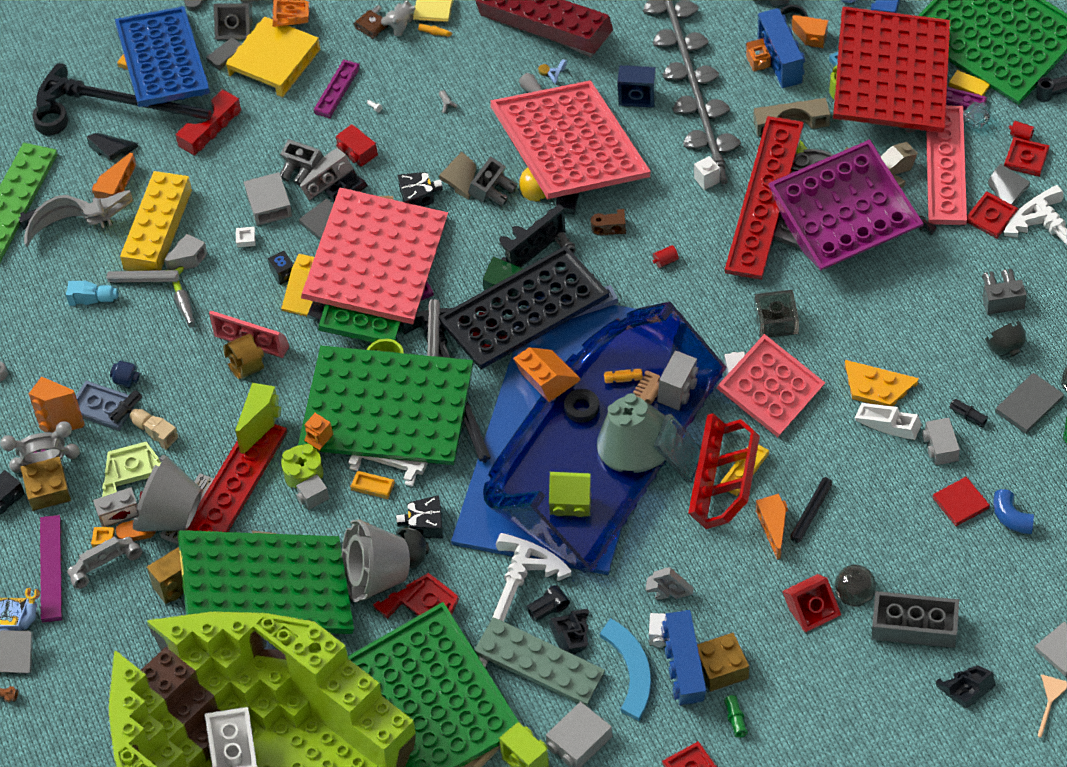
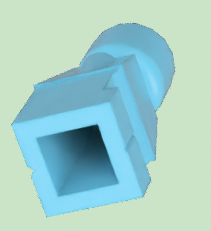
[66,280,119,306]

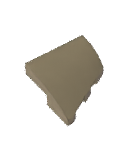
[439,152,477,200]

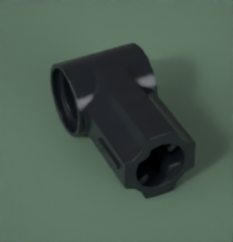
[1036,75,1067,102]
[526,585,570,622]

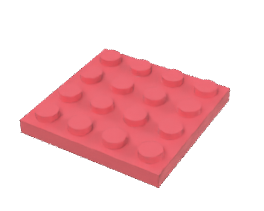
[717,334,825,438]

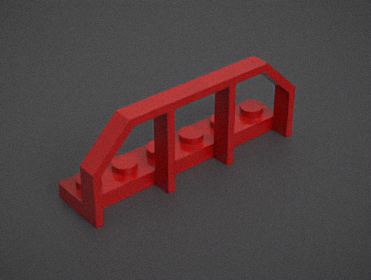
[688,413,760,529]

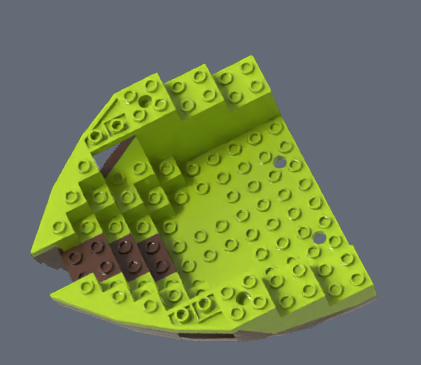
[108,612,416,767]

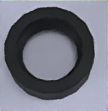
[32,102,68,135]

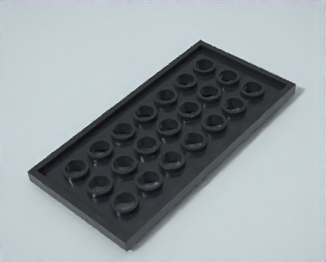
[439,246,609,370]

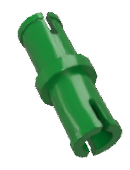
[724,695,748,738]

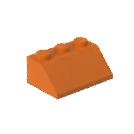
[513,347,581,402]
[28,377,85,432]

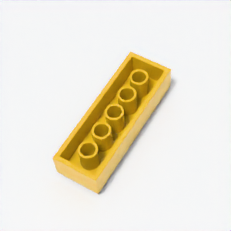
[120,171,192,271]

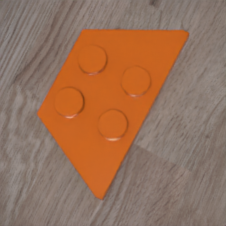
[272,0,309,27]

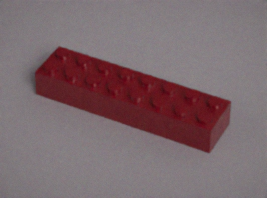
[475,0,614,54]

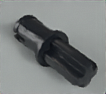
[108,390,142,424]
[950,399,988,427]

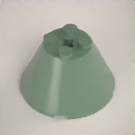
[597,393,676,473]

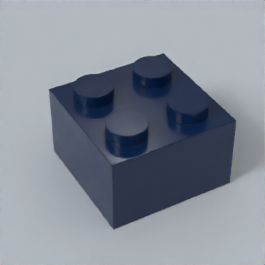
[617,65,656,108]

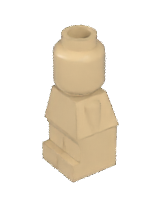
[130,408,178,450]

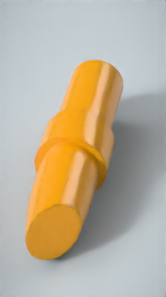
[418,24,452,37]

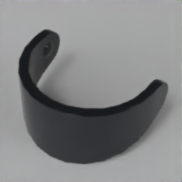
[780,4,808,17]

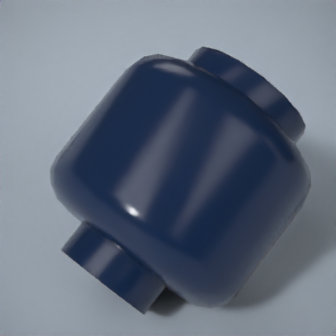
[110,360,140,388]

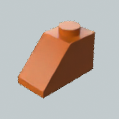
[792,15,828,48]

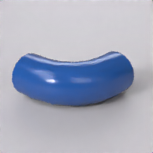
[993,489,1034,534]

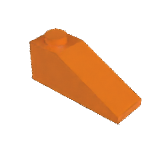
[92,153,136,199]
[756,494,788,560]

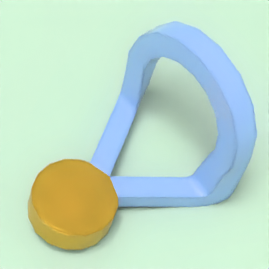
[538,59,567,84]

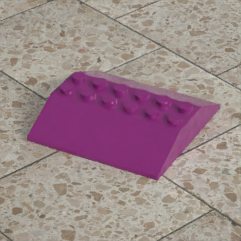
[768,139,923,271]

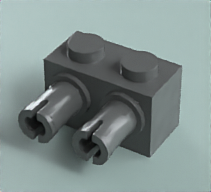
[280,139,324,186]
[468,156,518,207]
[982,269,1027,315]

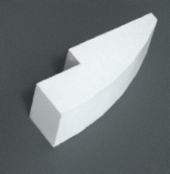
[855,403,922,440]

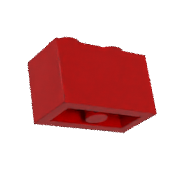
[336,124,378,167]

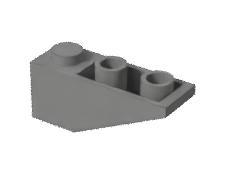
[300,148,354,200]

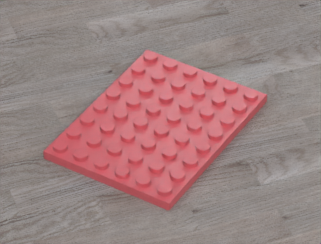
[490,80,651,199]
[301,188,448,324]

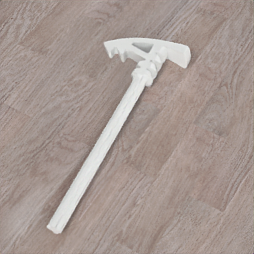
[1004,185,1067,245]
[477,533,571,667]

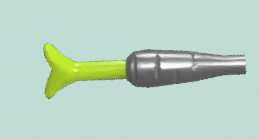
[162,266,195,327]

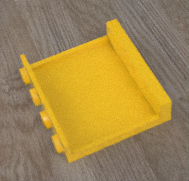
[226,17,320,97]

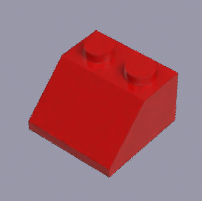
[782,574,841,632]

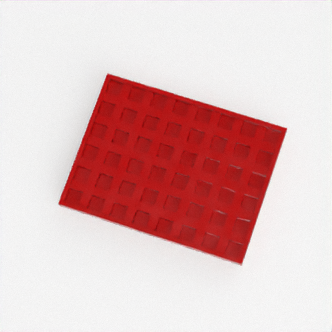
[833,6,950,133]

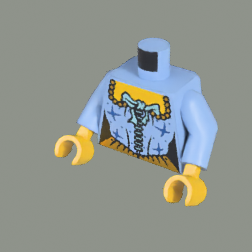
[0,588,40,631]

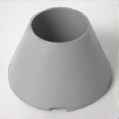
[133,455,203,531]
[342,520,410,602]

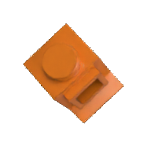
[746,38,771,71]
[304,413,333,450]

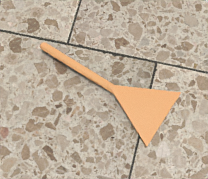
[1038,674,1067,738]

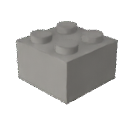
[658,350,699,410]

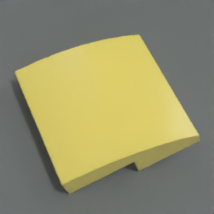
[413,0,454,22]

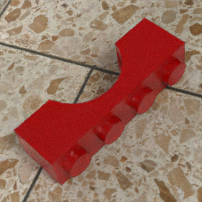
[175,89,241,156]

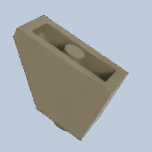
[881,142,918,175]

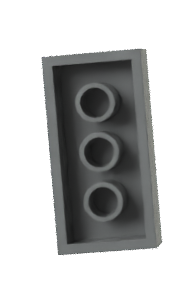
[871,591,959,648]

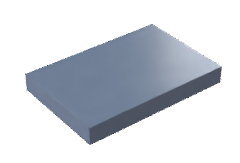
[76,381,135,431]

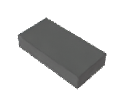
[206,37,242,70]

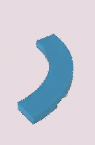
[600,618,651,721]

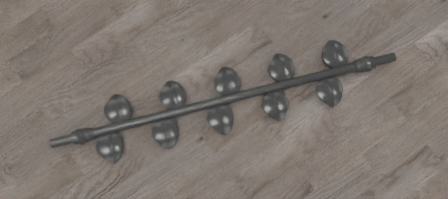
[643,0,741,184]

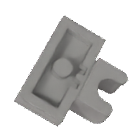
[646,567,694,600]

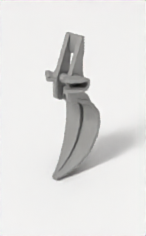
[24,190,133,247]

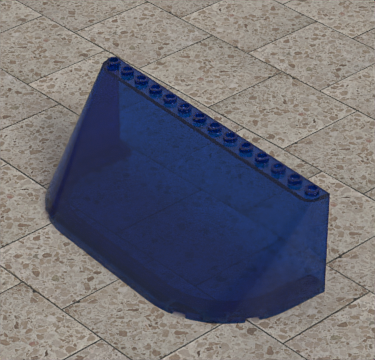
[483,301,727,573]

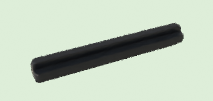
[790,477,832,543]

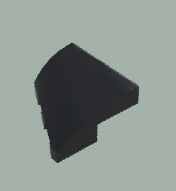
[325,169,368,203]

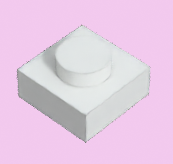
[236,227,256,247]

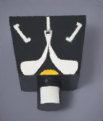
[397,172,443,207]
[396,496,443,539]

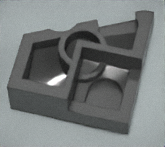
[988,164,1030,206]

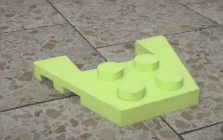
[102,442,161,497]

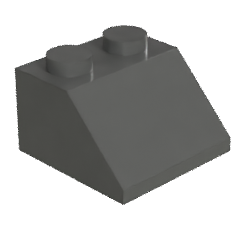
[214,3,253,39]

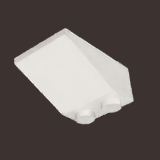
[205,707,257,767]

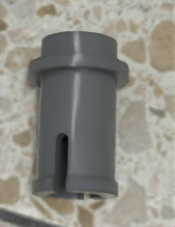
[555,232,576,254]

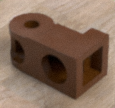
[591,209,626,235]

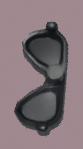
[918,215,936,235]

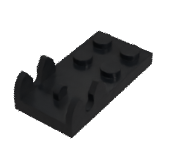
[499,204,566,267]

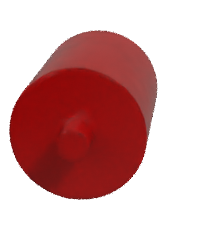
[1009,121,1035,141]
[652,245,679,268]

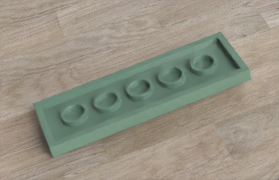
[474,617,605,706]

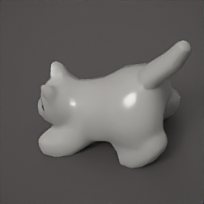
[381,0,416,36]

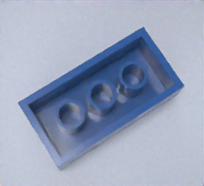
[758,8,805,88]
[661,610,706,706]

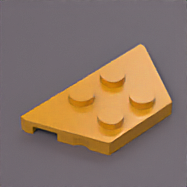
[844,360,919,407]

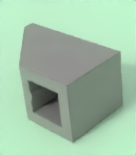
[165,234,208,270]

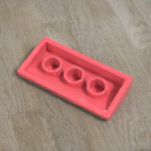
[209,311,289,358]

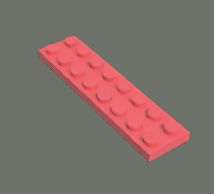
[926,106,967,225]

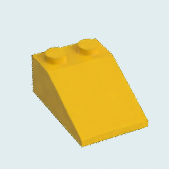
[281,254,315,316]

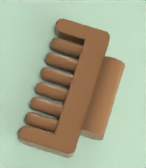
[633,371,660,404]

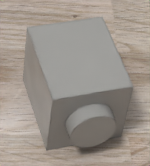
[296,474,329,510]

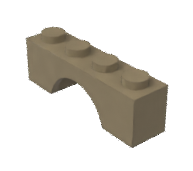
[753,98,830,137]

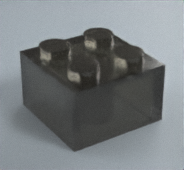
[754,290,799,338]

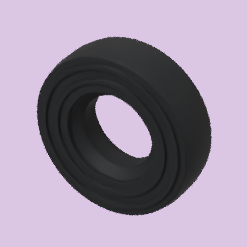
[564,389,599,423]

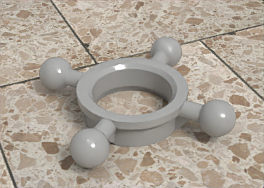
[0,421,80,473]

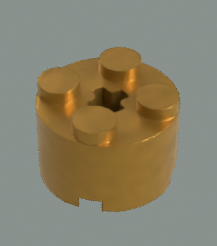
[223,333,264,379]

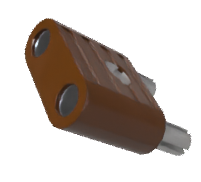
[354,5,389,39]

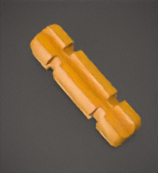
[604,369,643,383]

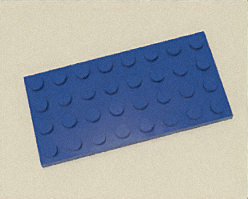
[115,6,210,107]

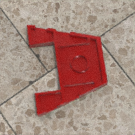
[373,573,459,619]

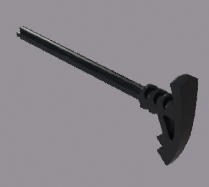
[37,63,212,120]
[400,308,491,463]

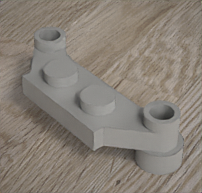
[67,537,143,589]

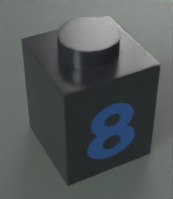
[267,251,294,285]

